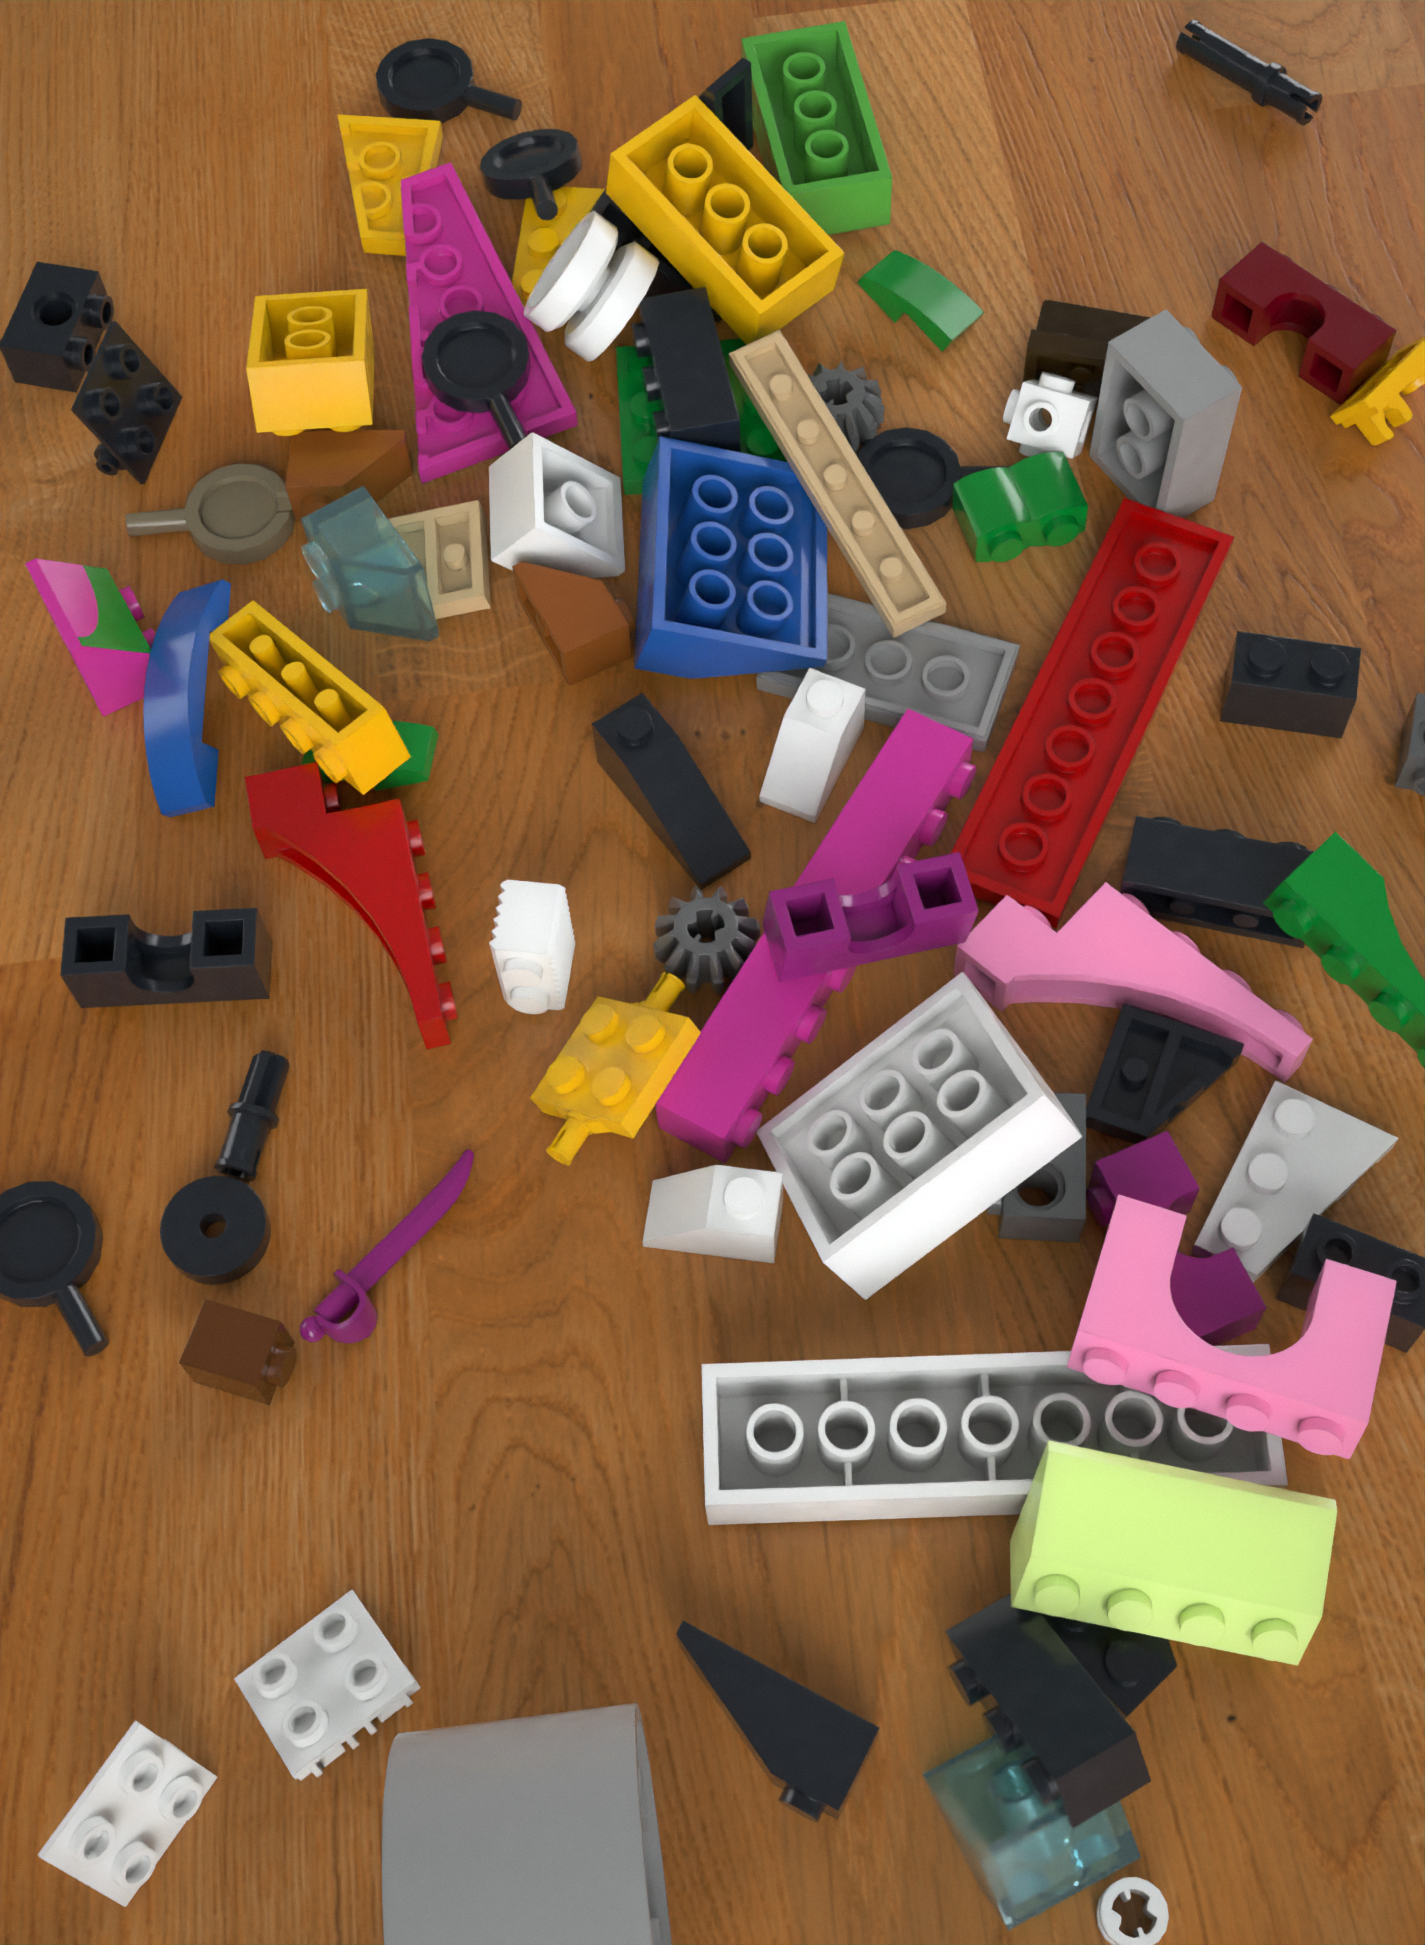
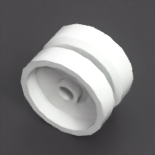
[524,211,659,362]

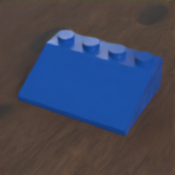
[634,436,827,679]

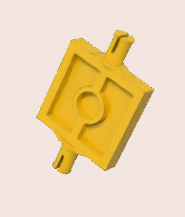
[530,972,701,1166]

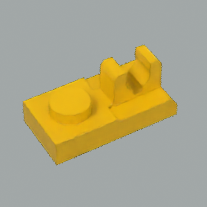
[1330,336,1425,446]

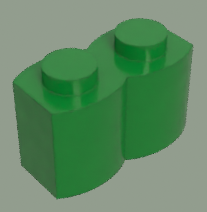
[952,451,1088,563]

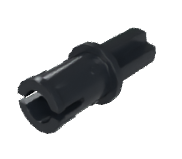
[214,1050,290,1181]

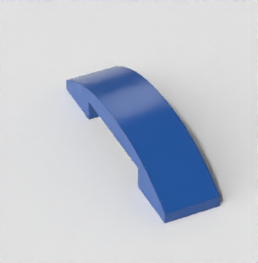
[143,579,231,817]

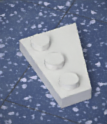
[1191,1080,1399,1283]

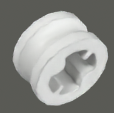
[1096,1877,1169,1945]

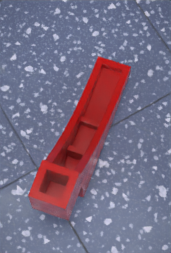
[244,762,458,1049]

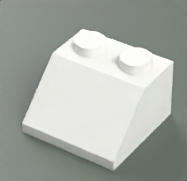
[489,432,625,578]

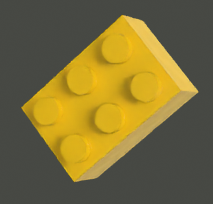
[246,289,375,436]

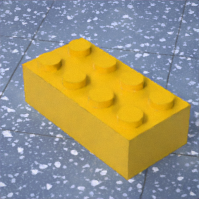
[606,95,845,345]

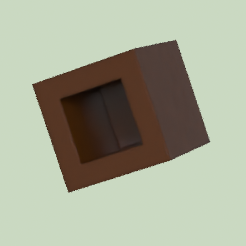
[179,1299,297,1405]

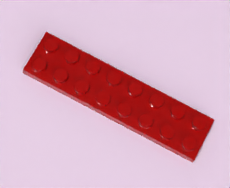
[950,498,1235,929]

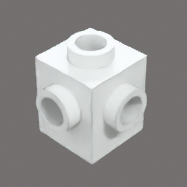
[1003,372,1098,459]

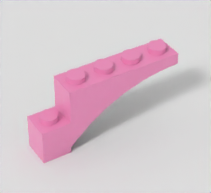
[953,882,1313,1083]

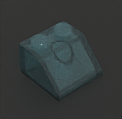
[301,486,440,641]
[923,1737,1141,1931]

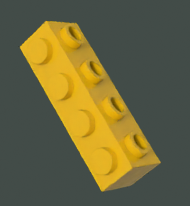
[209,600,411,795]

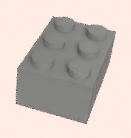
[1089,309,1242,518]

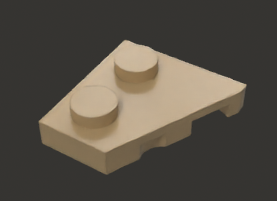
[372,500,491,619]

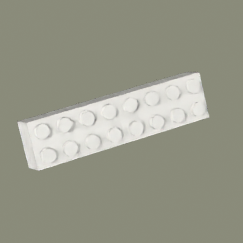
[701,1344,1288,1525]

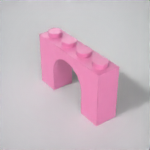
[1066,1194,1397,1460]

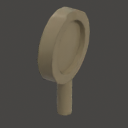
[126,463,295,565]

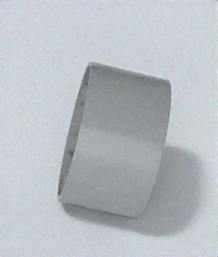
[382,1703,672,1945]

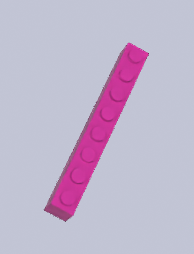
[655,708,977,1164]

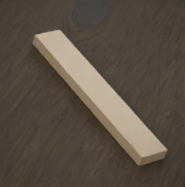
[729,330,947,638]

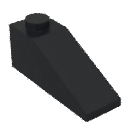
[592,693,751,890]
[676,1621,880,1822]

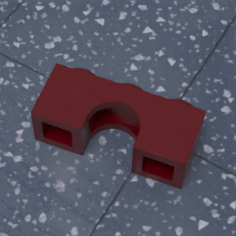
[1211,241,1397,405]

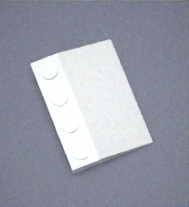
[757,972,1083,1300]

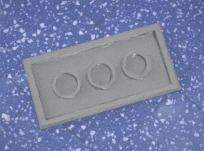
[756,593,1020,753]

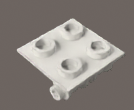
[234,1590,421,1781]
[38,1720,218,1907]

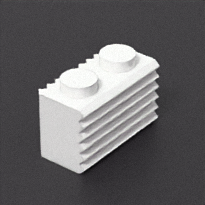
[489,879,576,1014]

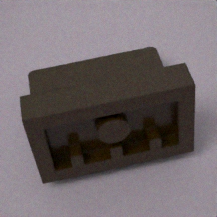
[1023,300,1150,405]

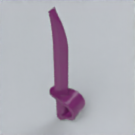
[299,1149,474,1344]

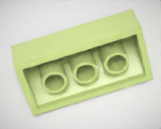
[1010,1440,1337,1666]

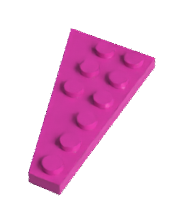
[401,162,578,484]

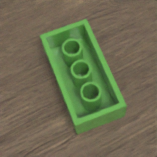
[741,21,892,235]

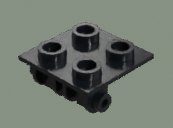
[71,321,182,484]

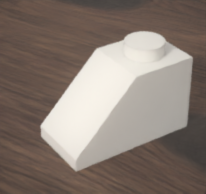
[759,668,866,823]
[642,1165,783,1264]

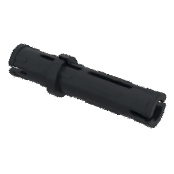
[1176,19,1322,126]

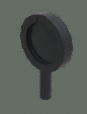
[376,38,522,123]
[480,129,582,220]
[422,310,531,450]
[856,427,1011,529]
[0,1181,109,1356]

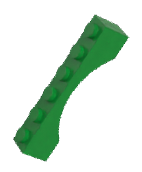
[1263,831,1425,1068]

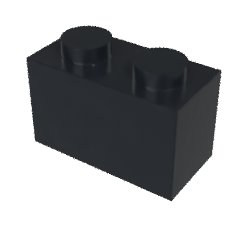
[1220,631,1361,739]

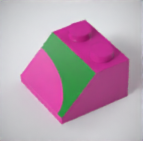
[25,558,155,717]

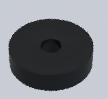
[160,1176,271,1285]

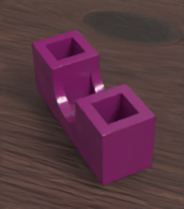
[762,852,979,982]
[1086,1131,1267,1346]

